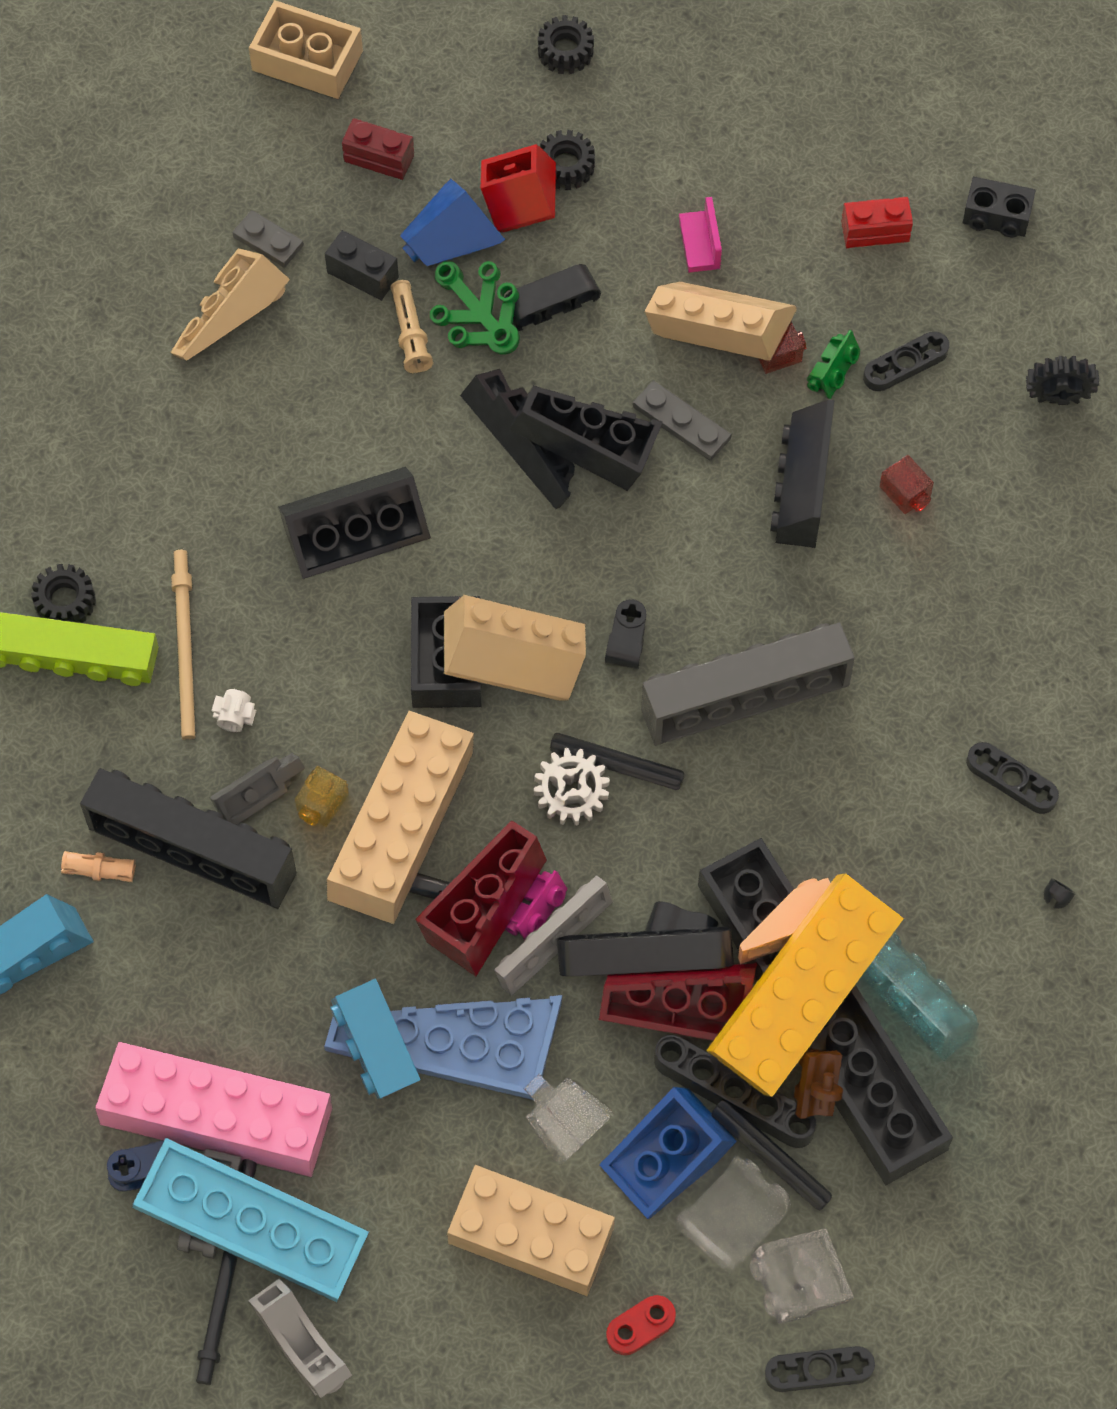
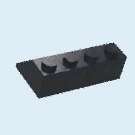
[770,400,835,548]
[278,466,431,579]

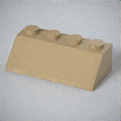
[645,282,797,361]
[444,595,586,701]

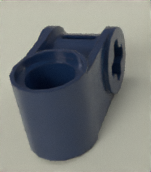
[107,1140,164,1191]

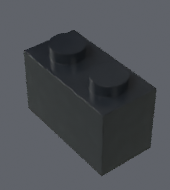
[325,230,399,301]

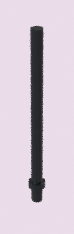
[196,1159,257,1385]

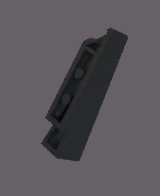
[460,369,575,509]

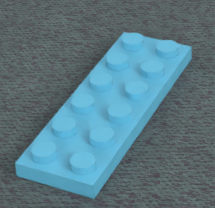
[132,1138,369,1302]

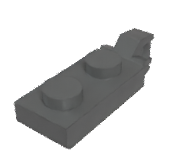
[209,753,305,825]

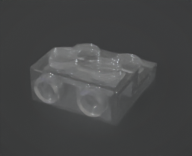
[750,1228,854,1324]

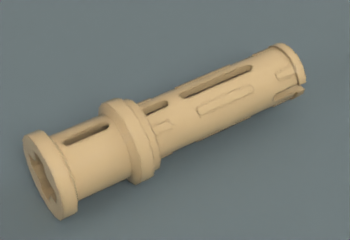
[390,280,433,373]

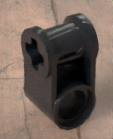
[605,599,646,669]

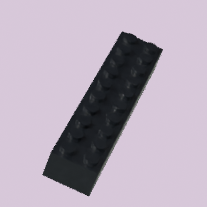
[698,838,953,1186]

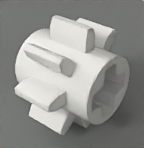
[211,689,256,732]

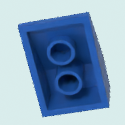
[600,1087,737,1219]

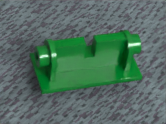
[807,330,860,399]

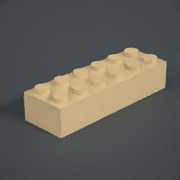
[327,711,474,924]

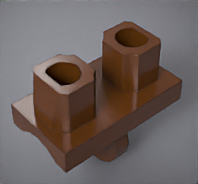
[794,1049,843,1119]

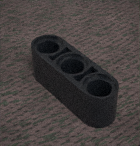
[504,264,601,331]

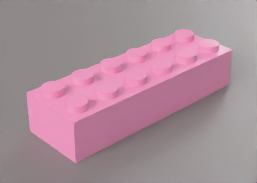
[96,1042,332,1177]

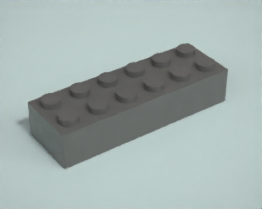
[641,622,855,746]

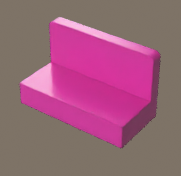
[679,197,722,273]

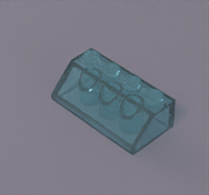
[861,932,979,1062]

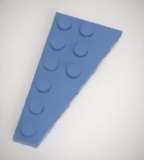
[324,995,562,1101]

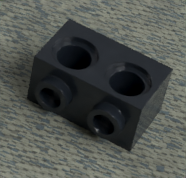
[962,176,1036,238]

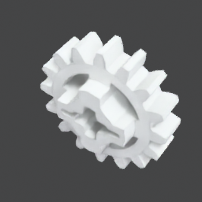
[534,748,610,825]

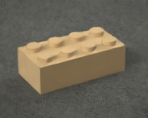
[447,1165,615,1296]

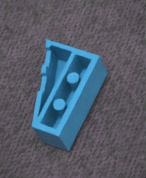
[0,894,94,994]

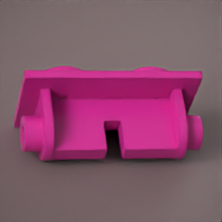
[505,870,568,940]

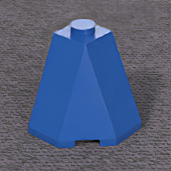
[400,179,505,266]

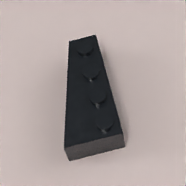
[509,385,663,491]

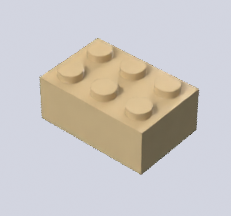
[249,0,363,99]

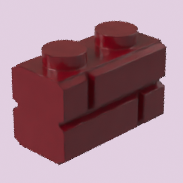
[342,118,414,180]

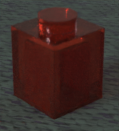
[758,321,806,374]
[879,455,934,514]

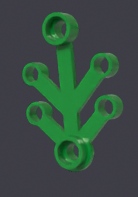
[430,261,520,354]

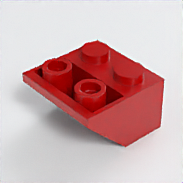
[481,144,556,232]

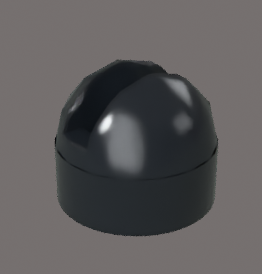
[1044,878,1076,909]

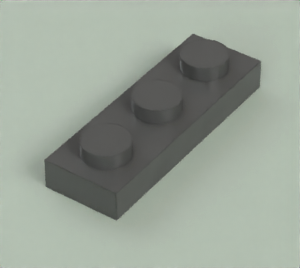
[633,380,731,461]

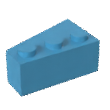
[330,978,421,1099]

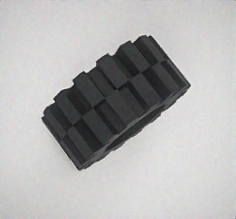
[538,15,594,74]
[540,130,595,190]
[31,564,96,623]

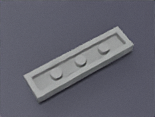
[494,875,613,996]

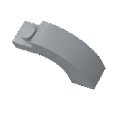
[248,1278,352,1398]

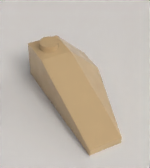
[171,248,290,361]

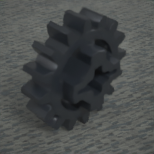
[1026,356,1099,405]

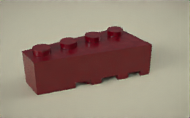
[415,820,547,977]
[599,963,757,1041]

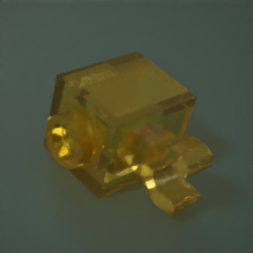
[295,765,349,827]

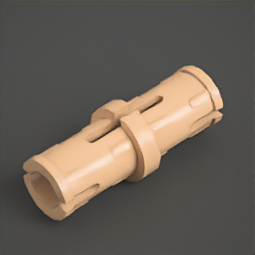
[61,851,136,882]

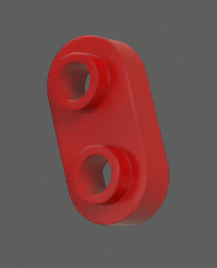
[606,1295,676,1355]

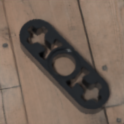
[863,331,949,391]
[966,742,1059,814]
[765,1346,875,1392]

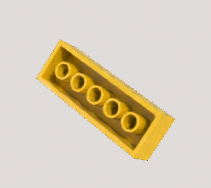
[706,873,904,1097]

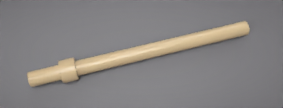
[171,549,195,740]

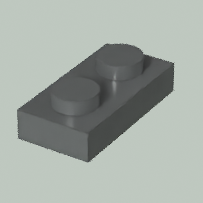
[232,210,304,268]

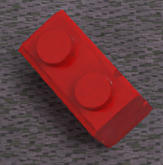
[841,197,913,248]

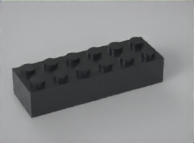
[80,768,297,909]

